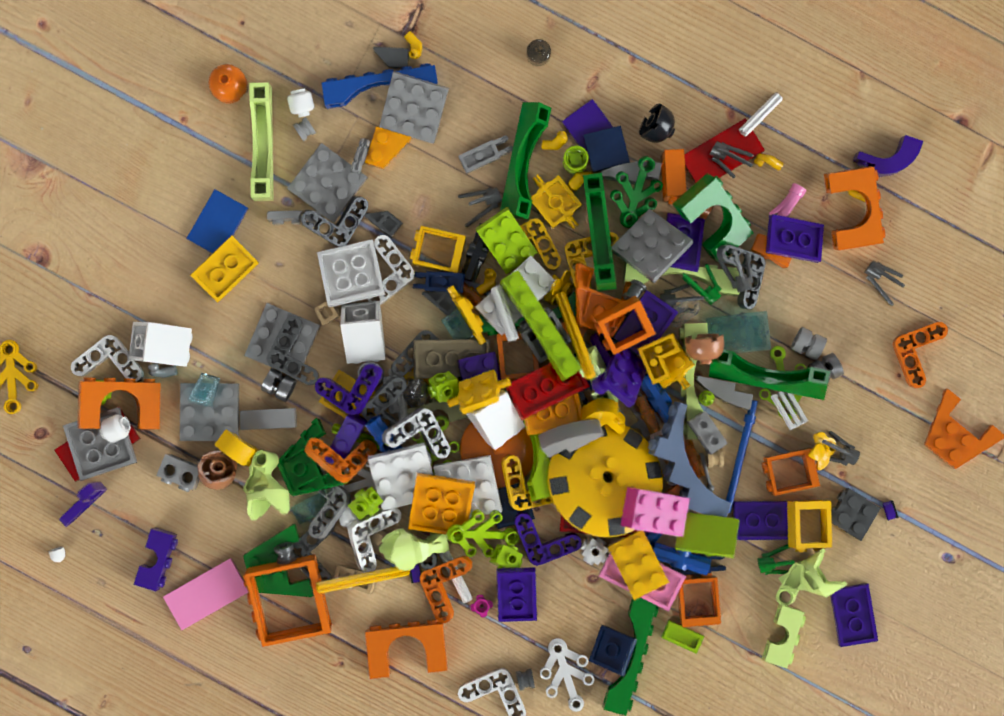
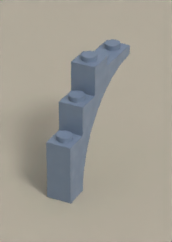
[648,401,731,517]

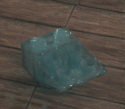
[706,311,771,354]

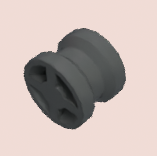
[274,542,296,564]
[516,669,535,691]

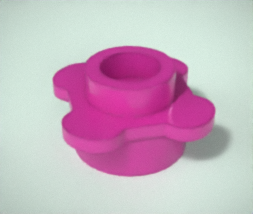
[470,594,493,618]

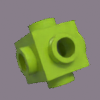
[428,371,459,403]
[348,486,383,520]
[489,544,523,569]

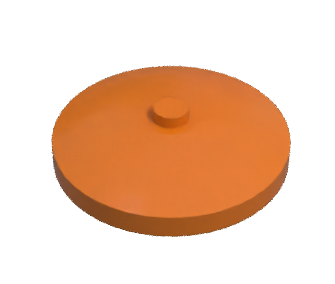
[460,422,533,488]

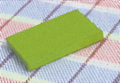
[675,512,739,558]

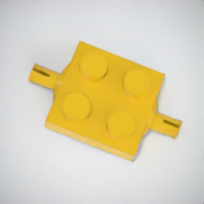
[531,174,583,229]
[447,285,486,345]
[659,342,695,390]
[447,369,511,415]

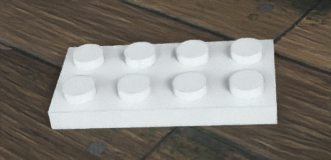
[475,255,555,336]

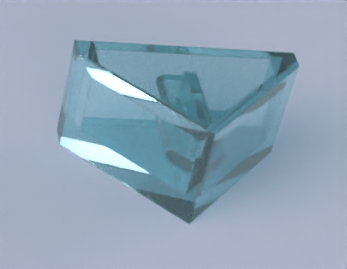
[441,310,473,339]
[188,373,220,407]
[291,490,333,525]

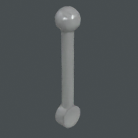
[699,453,714,492]

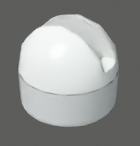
[48,547,65,562]

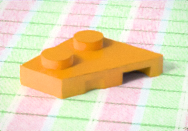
[365,126,412,169]

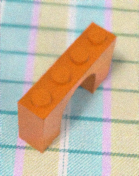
[824,166,886,251]
[77,378,161,429]
[365,619,448,679]

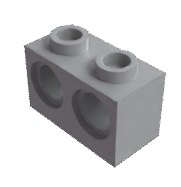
[687,411,728,454]
[156,454,200,492]

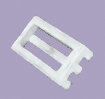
[771,391,808,430]

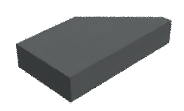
[373,47,409,69]
[364,211,403,238]
[422,291,457,317]

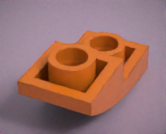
[751,233,792,268]

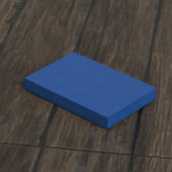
[186,189,249,253]

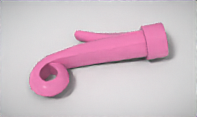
[769,183,807,217]

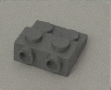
[516,307,571,363]
[831,488,881,541]

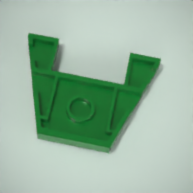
[278,418,348,496]
[243,523,314,597]

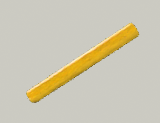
[555,292,596,379]
[316,566,410,593]

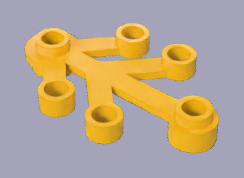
[0,340,38,414]

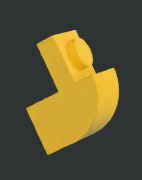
[582,398,625,434]
[214,429,259,466]

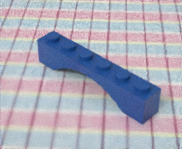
[321,63,438,109]

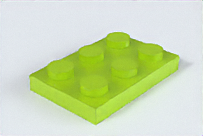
[475,207,538,274]

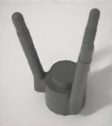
[710,141,753,178]
[458,187,502,227]
[717,249,753,293]
[864,260,905,306]
[660,281,704,313]
[822,431,860,466]

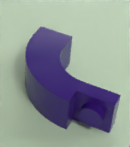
[852,135,923,177]

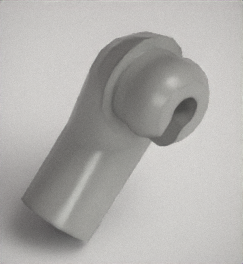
[148,363,177,378]

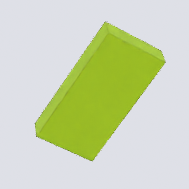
[661,620,705,654]

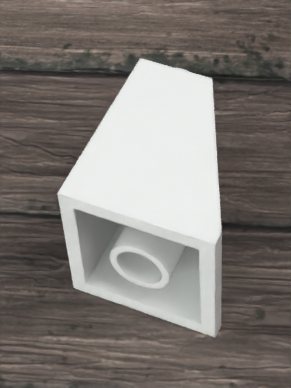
[340,301,385,364]
[128,322,193,367]
[459,389,526,449]

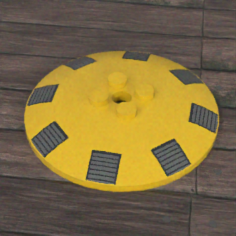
[548,424,663,537]

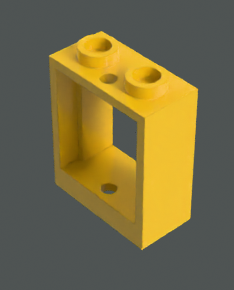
[410,226,466,273]
[787,500,832,552]

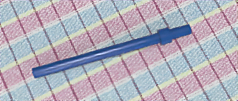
[726,400,758,513]

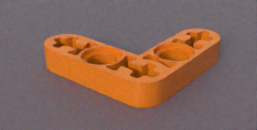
[893,322,948,388]
[305,438,377,483]
[420,556,473,623]

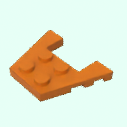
[575,263,631,337]
[924,389,1004,469]

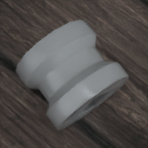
[293,117,316,141]

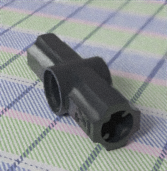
[461,223,489,283]

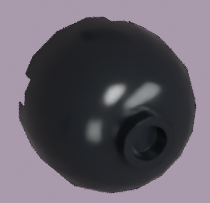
[639,103,675,143]

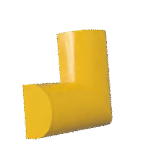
[637,333,681,384]

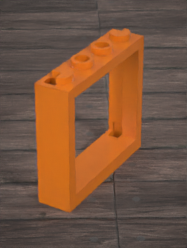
[243,554,332,647]

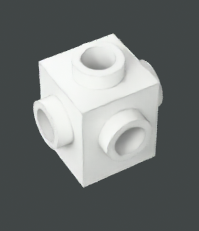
[580,537,609,565]

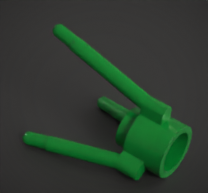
[682,264,722,305]
[757,544,795,575]

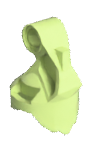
[243,450,290,521]
[378,528,450,571]
[776,548,847,606]

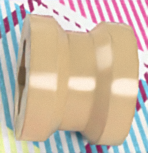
[705,448,724,468]

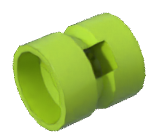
[563,145,589,174]

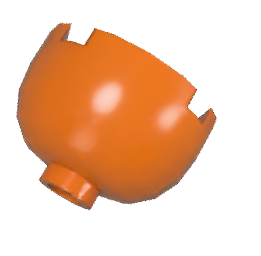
[208,64,248,104]

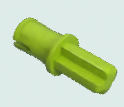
[698,391,714,406]

